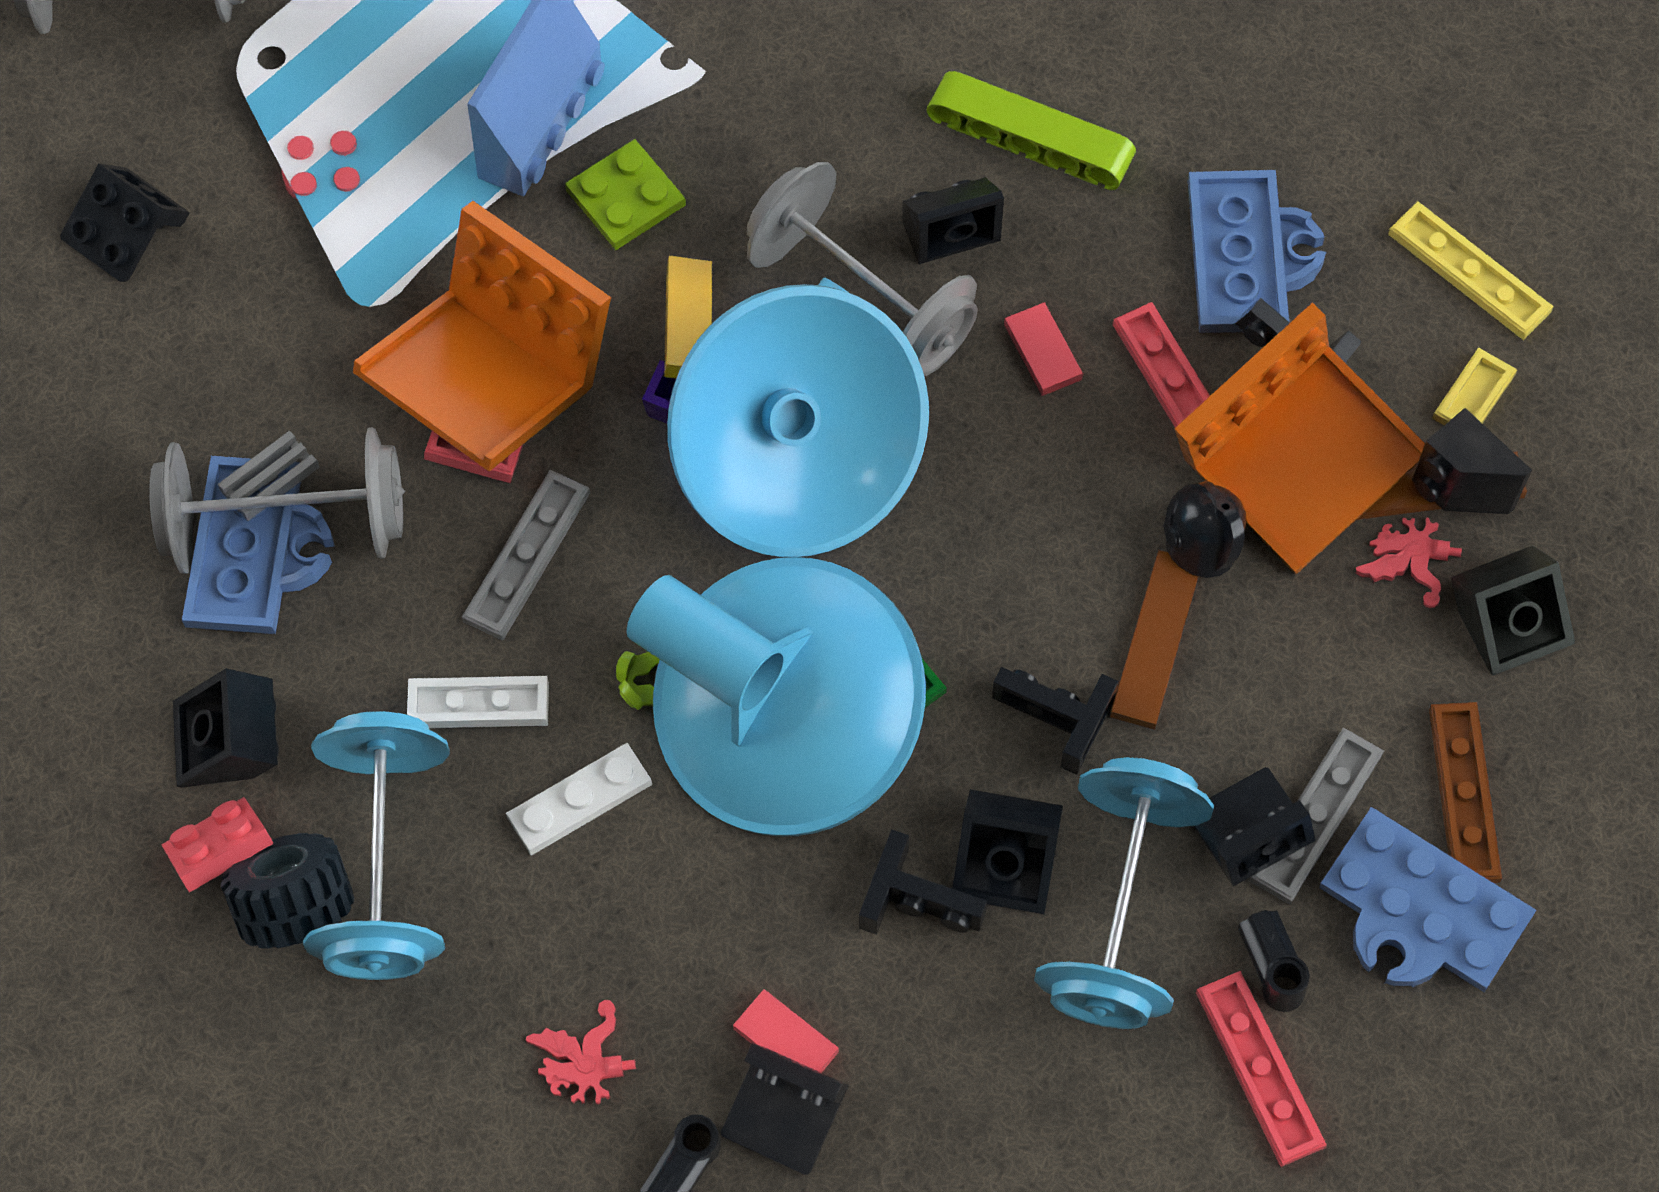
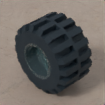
[221,833,354,949]

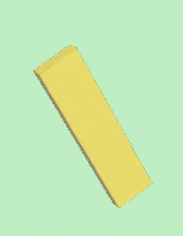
[1388,201,1554,340]

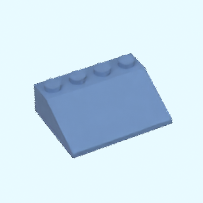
[467,0,605,197]

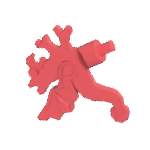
[1356,517,1462,608]
[526,1000,636,1105]

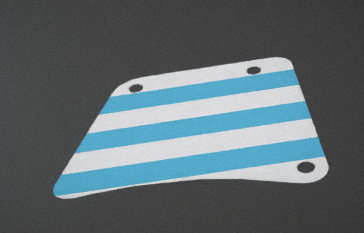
[236,0,706,307]

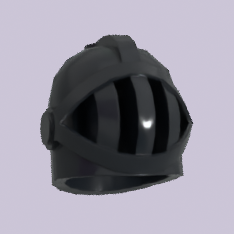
[1163,481,1246,578]

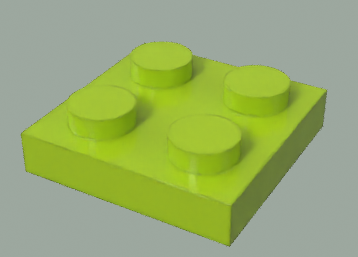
[565,139,686,250]

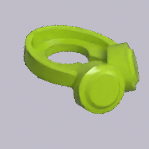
[616,651,660,710]

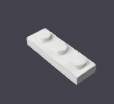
[407,676,549,728]
[506,743,652,855]

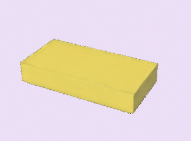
[1432,348,1517,425]

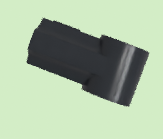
[1238,910,1310,1012]
[639,1114,721,1192]

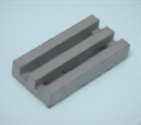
[218,430,320,521]

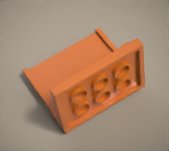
[353,201,611,472]
[1174,302,1425,575]

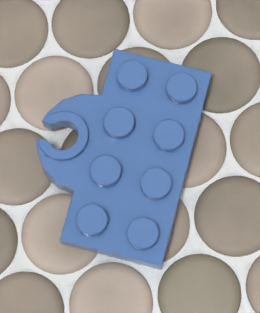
[1188,170,1326,333]
[182,456,334,634]
[1319,807,1536,992]

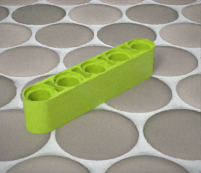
[926,71,1136,190]

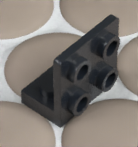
[60,163,190,282]
[1194,767,1316,887]
[721,1043,849,1175]

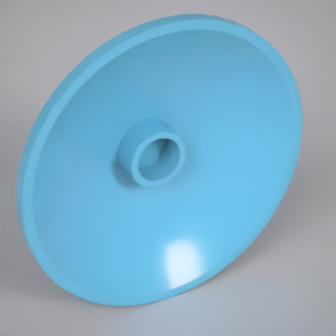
[667,278,929,557]
[627,557,926,837]

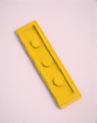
[664,256,712,378]

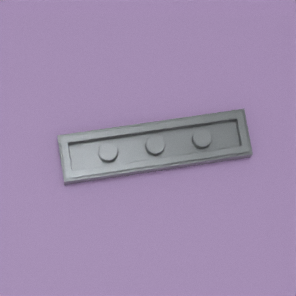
[462,470,590,641]
[1249,727,1384,905]

